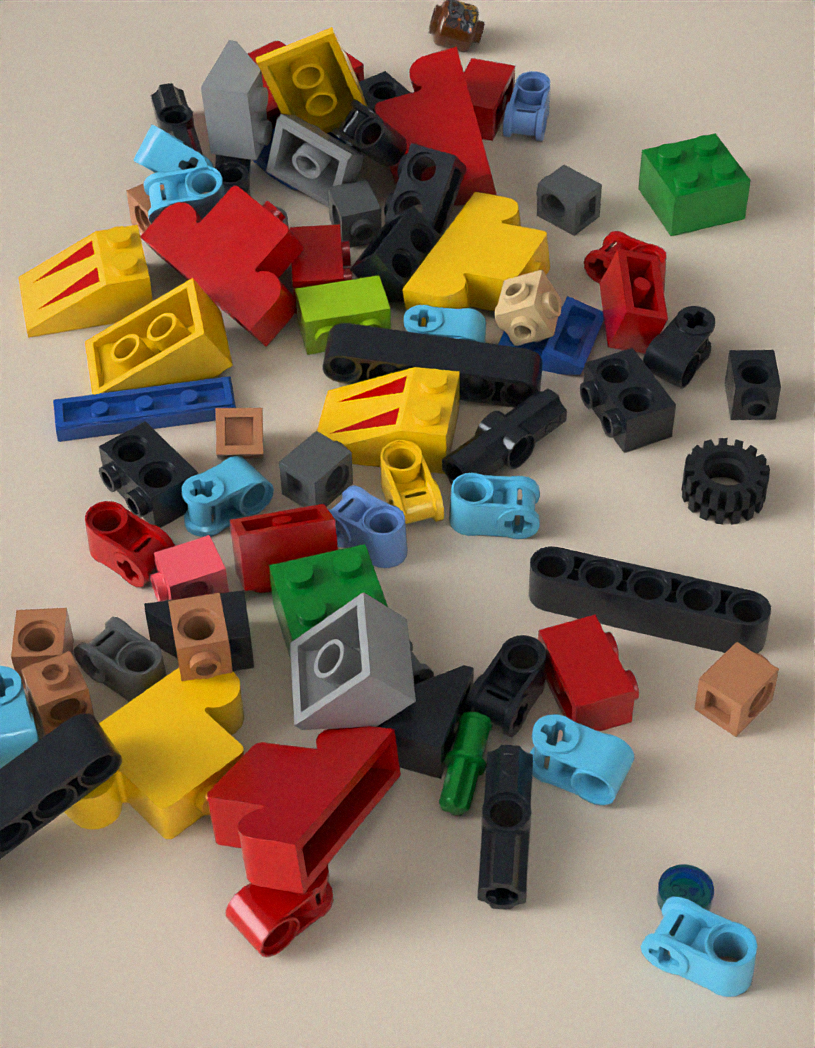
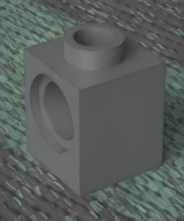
[536,165,602,236]
[328,179,382,247]
[279,431,353,507]

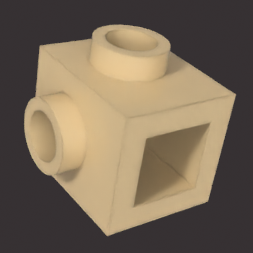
[495,270,562,346]

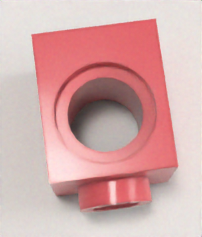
[150,535,229,602]

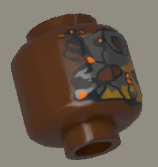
[428,0,485,52]

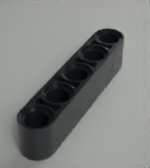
[322,323,543,408]
[528,546,771,653]
[0,713,122,859]

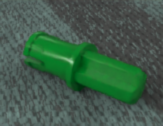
[439,712,493,816]

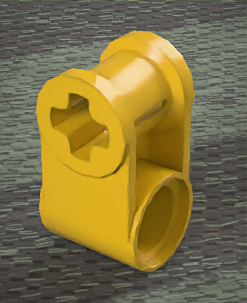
[381,440,444,524]

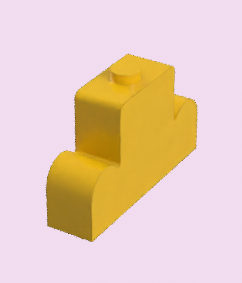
[402,192,550,327]
[64,667,245,839]

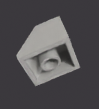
[201,40,273,160]
[266,114,365,207]
[290,592,416,730]

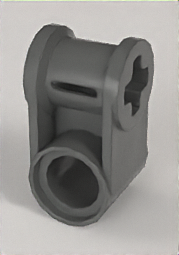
[74,617,167,702]

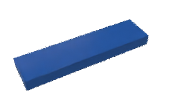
[53,376,236,442]

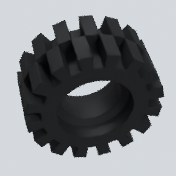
[681,438,770,525]

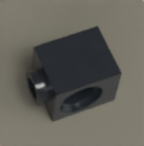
[725,350,781,420]

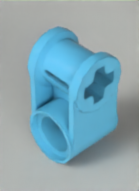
[133,125,214,173]
[144,165,225,224]
[403,305,486,343]
[182,456,274,537]
[449,473,540,539]
[0,666,39,768]
[530,714,635,805]
[640,896,757,997]

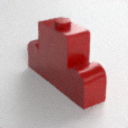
[374,46,497,206]
[140,186,304,347]
[207,726,401,894]

